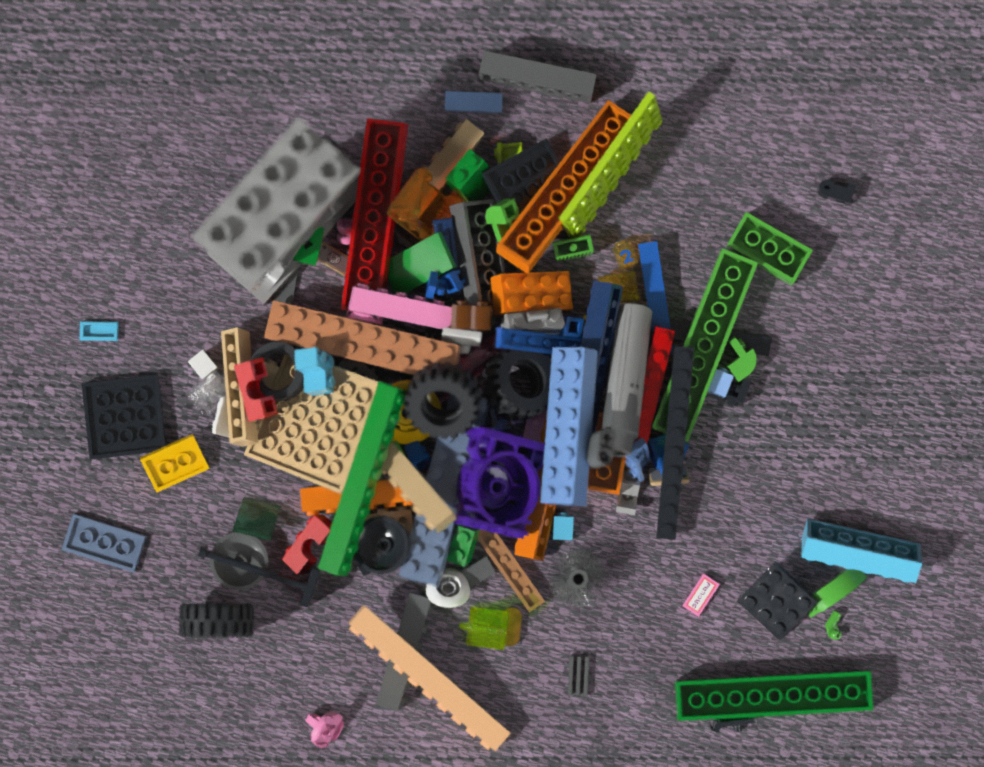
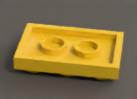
[140,434,209,492]

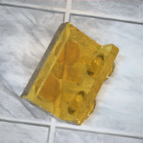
[597,271,640,304]

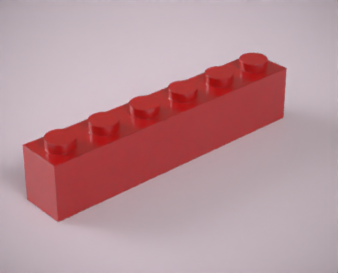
[633,326,675,443]

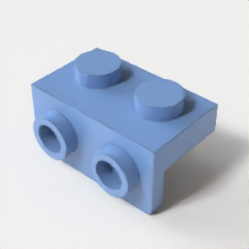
[625,438,651,482]

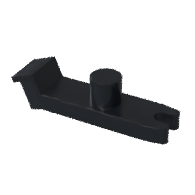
[710,717,758,733]

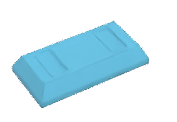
[80,321,119,341]

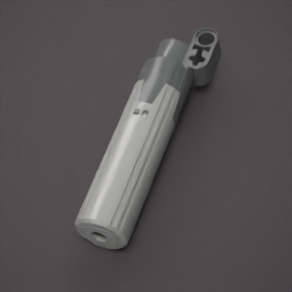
[587,303,652,468]

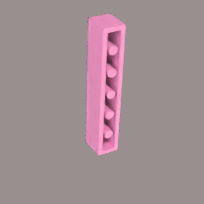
[348,284,464,330]

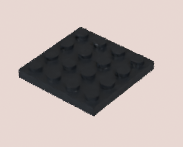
[482,138,560,223]
[81,374,166,460]

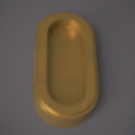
[501,607,522,646]

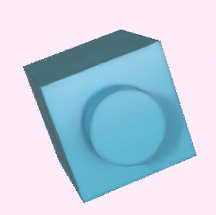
[553,513,573,540]

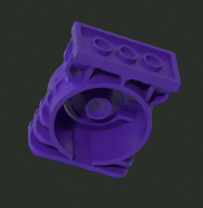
[453,427,545,539]

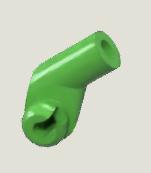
[825,610,842,640]

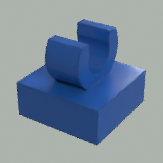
[439,270,466,294]
[425,271,446,299]

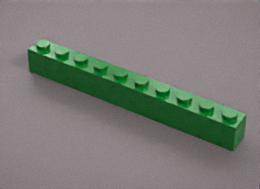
[318,382,407,576]

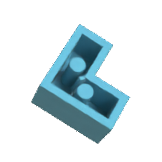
[295,347,335,396]

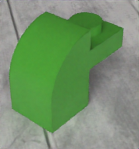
[485,198,520,242]
[727,336,756,382]

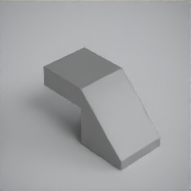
[616,470,640,515]

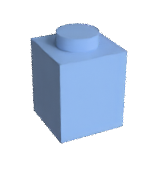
[708,367,734,398]

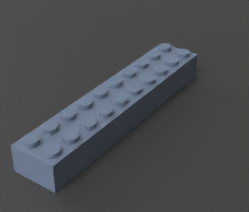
[399,393,490,588]

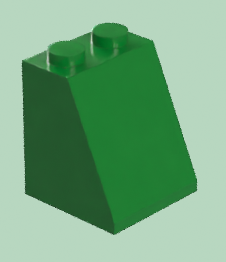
[445,149,491,202]

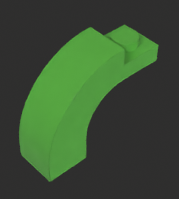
[807,569,867,618]

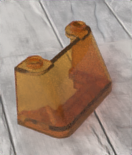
[387,167,465,245]

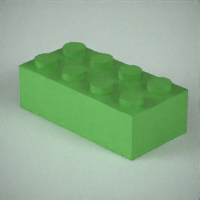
[725,212,813,286]

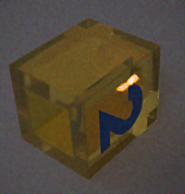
[612,240,639,271]

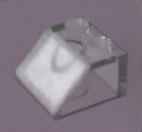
[186,371,226,415]

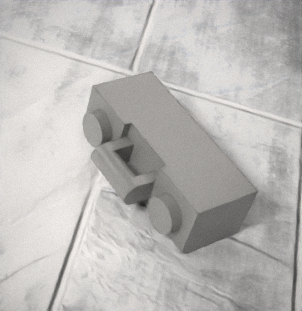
[500,308,565,334]

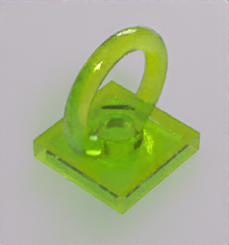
[459,607,510,650]

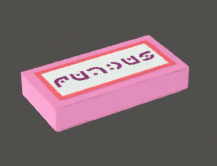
[682,574,720,617]

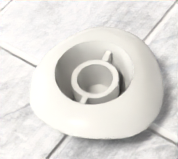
[426,568,470,608]

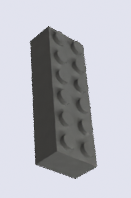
[479,49,597,104]
[450,199,506,316]

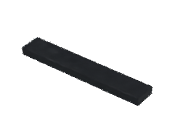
[669,319,772,356]

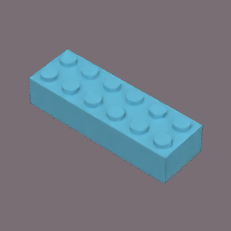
[801,518,922,583]

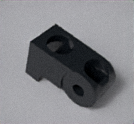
[818,180,856,206]

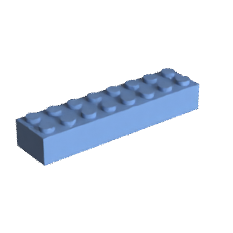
[541,348,598,506]

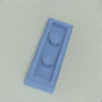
[445,91,502,113]

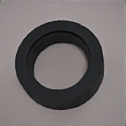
[250,342,304,401]

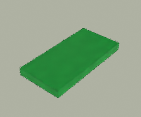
[388,232,456,295]

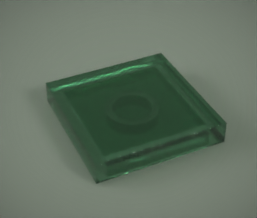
[233,497,281,540]

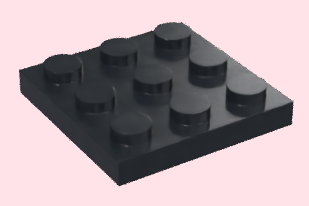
[737,561,819,640]

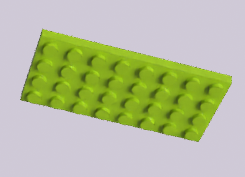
[559,91,662,238]

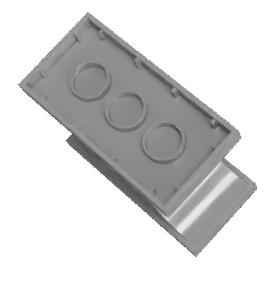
[192,117,360,305]

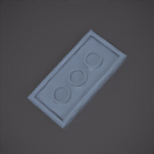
[61,513,147,573]

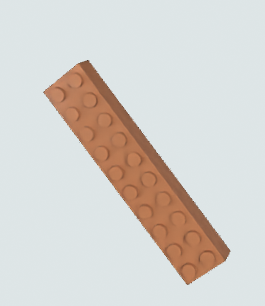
[264,300,462,375]

